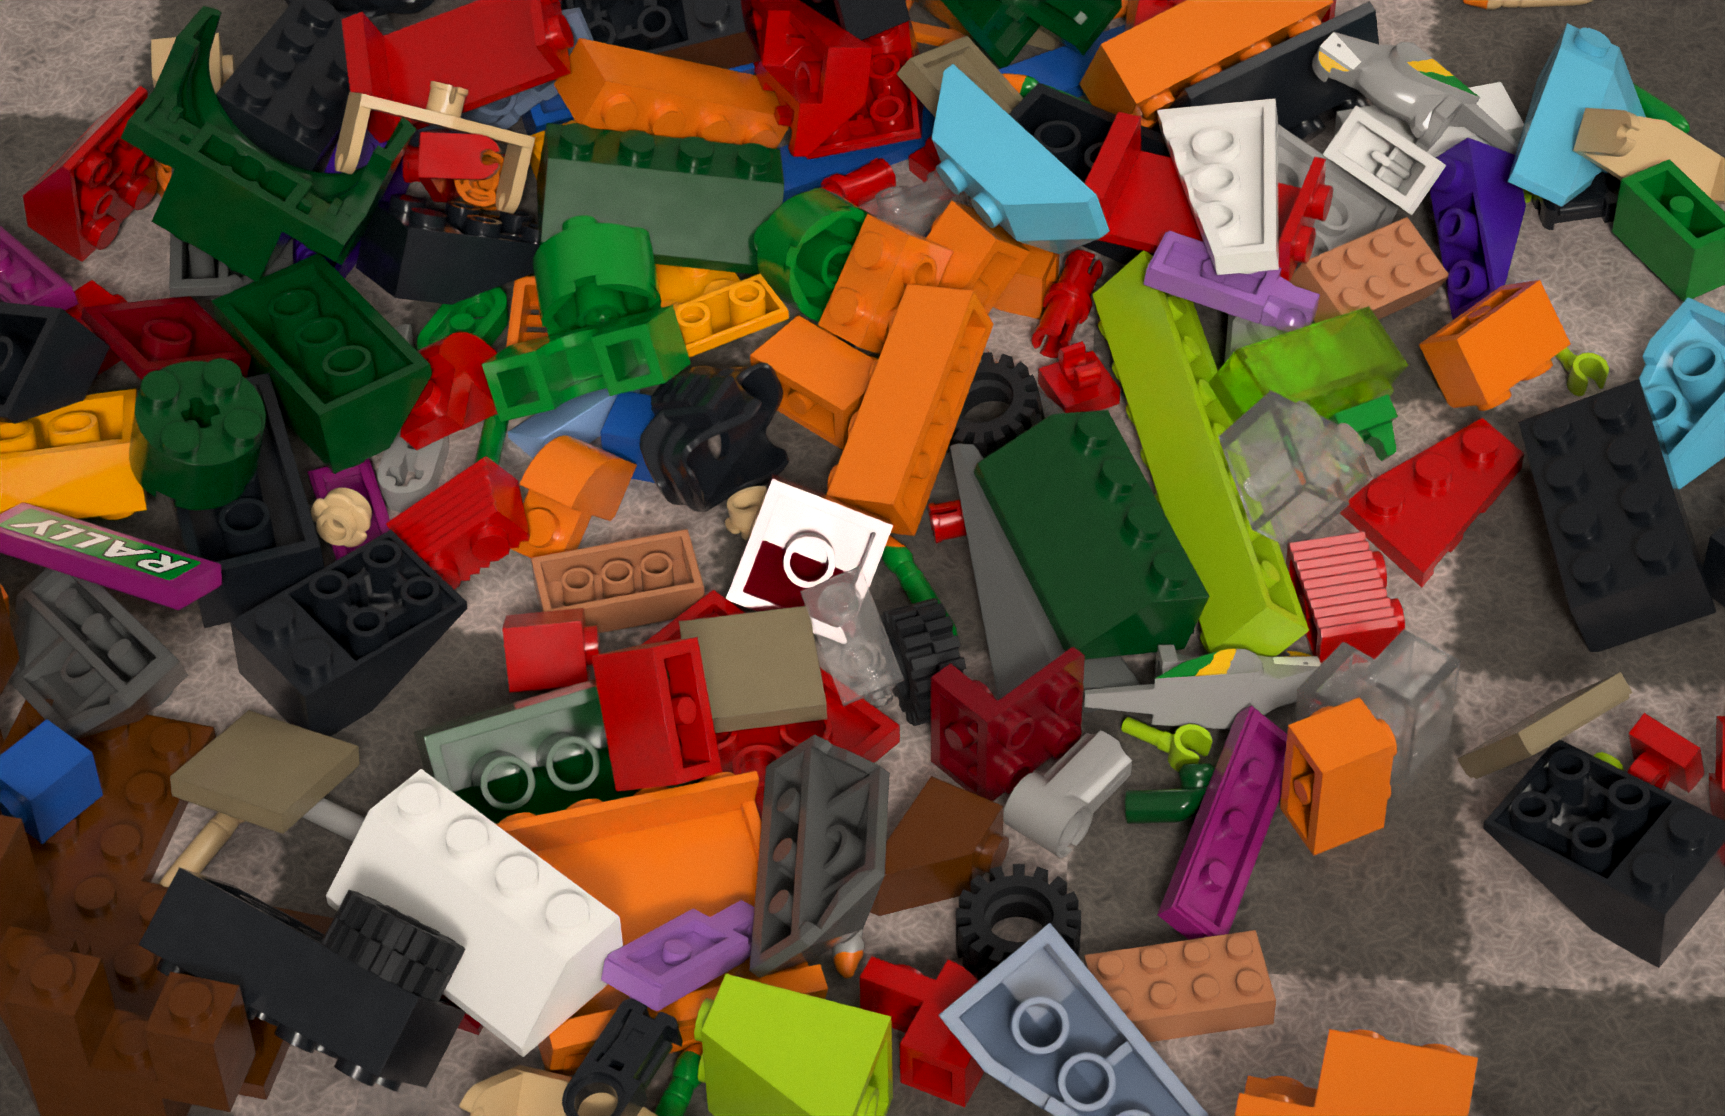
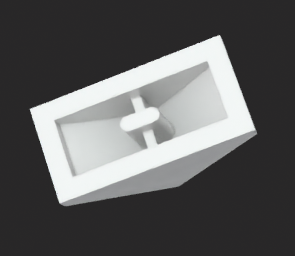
[1322,106,1446,215]

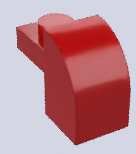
[400,332,498,451]
[859,956,984,1108]

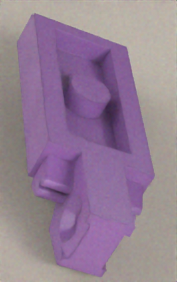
[1143,231,1320,336]
[601,900,755,1011]

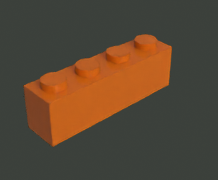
[554,38,790,149]
[826,284,994,536]

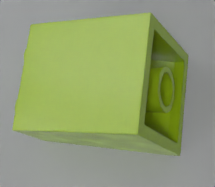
[694,974,893,1116]

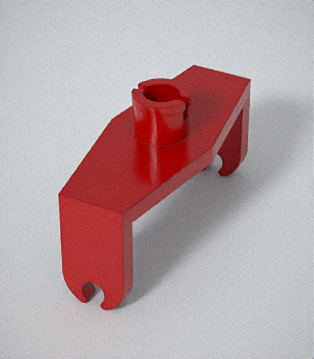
[403,128,526,202]

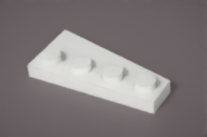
[1157,99,1279,275]

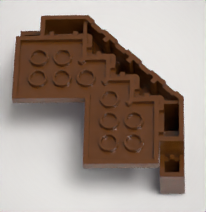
[0,588,334,1116]

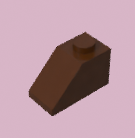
[870,776,1009,916]

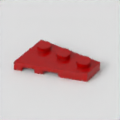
[1339,418,1524,588]

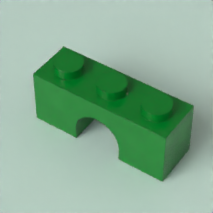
[482,305,691,422]

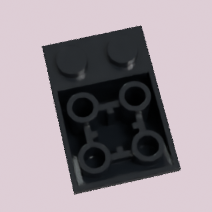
[567,0,762,69]
[356,194,539,305]
[230,530,468,737]
[1483,740,1725,968]

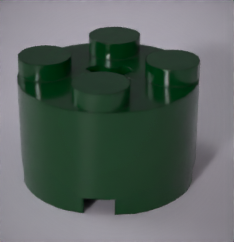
[129,358,266,510]

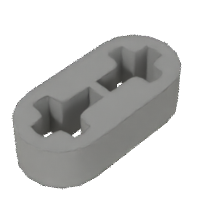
[377,427,450,512]

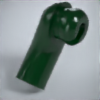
[1125,763,1215,824]

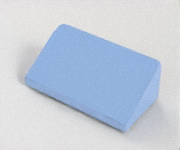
[508,388,640,459]

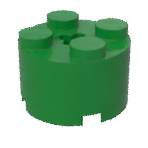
[754,188,873,322]
[533,215,661,336]

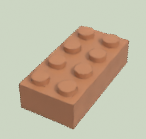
[1290,217,1449,342]
[531,529,705,633]
[1084,930,1276,1042]

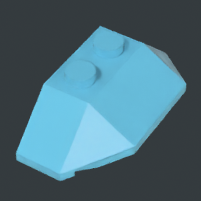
[932,64,1110,254]

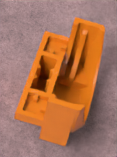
[1234,1029,1478,1116]

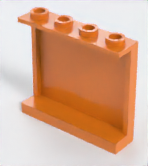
[496,771,828,1076]

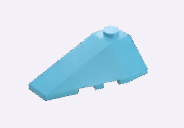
[1508,23,1646,206]
[1639,297,1725,490]

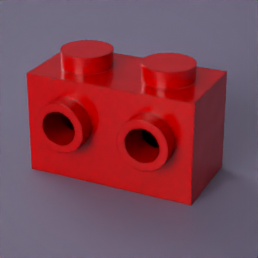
[592,637,722,791]

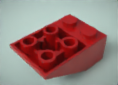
[807,8,924,160]
[23,86,157,262]

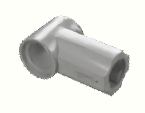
[1003,730,1132,858]

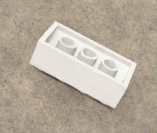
[326,769,623,1057]

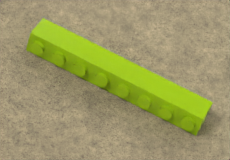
[1092,250,1309,657]

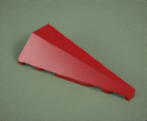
[751,0,873,157]

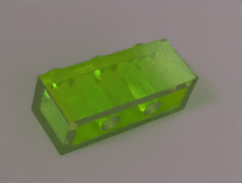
[1208,306,1408,444]

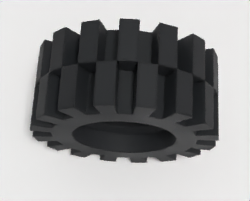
[946,352,1045,461]
[879,598,966,726]
[956,864,1081,981]
[322,890,466,1002]

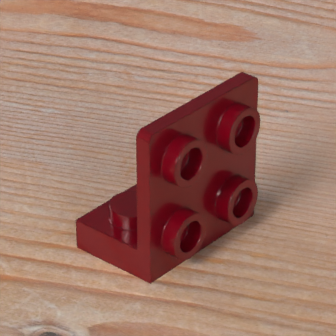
[931,647,1085,801]

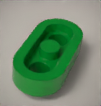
[417,287,509,350]

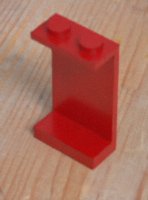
[341,0,574,143]
[1084,112,1333,282]

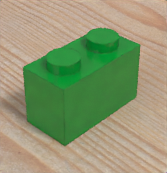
[1612,159,1725,302]

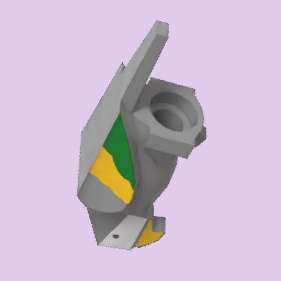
[1312,32,1519,155]
[1083,645,1323,730]

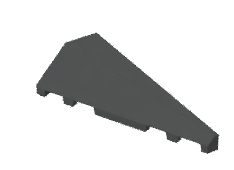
[950,444,1141,713]

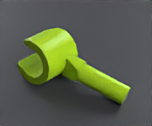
[1555,347,1609,397]
[1121,717,1212,772]

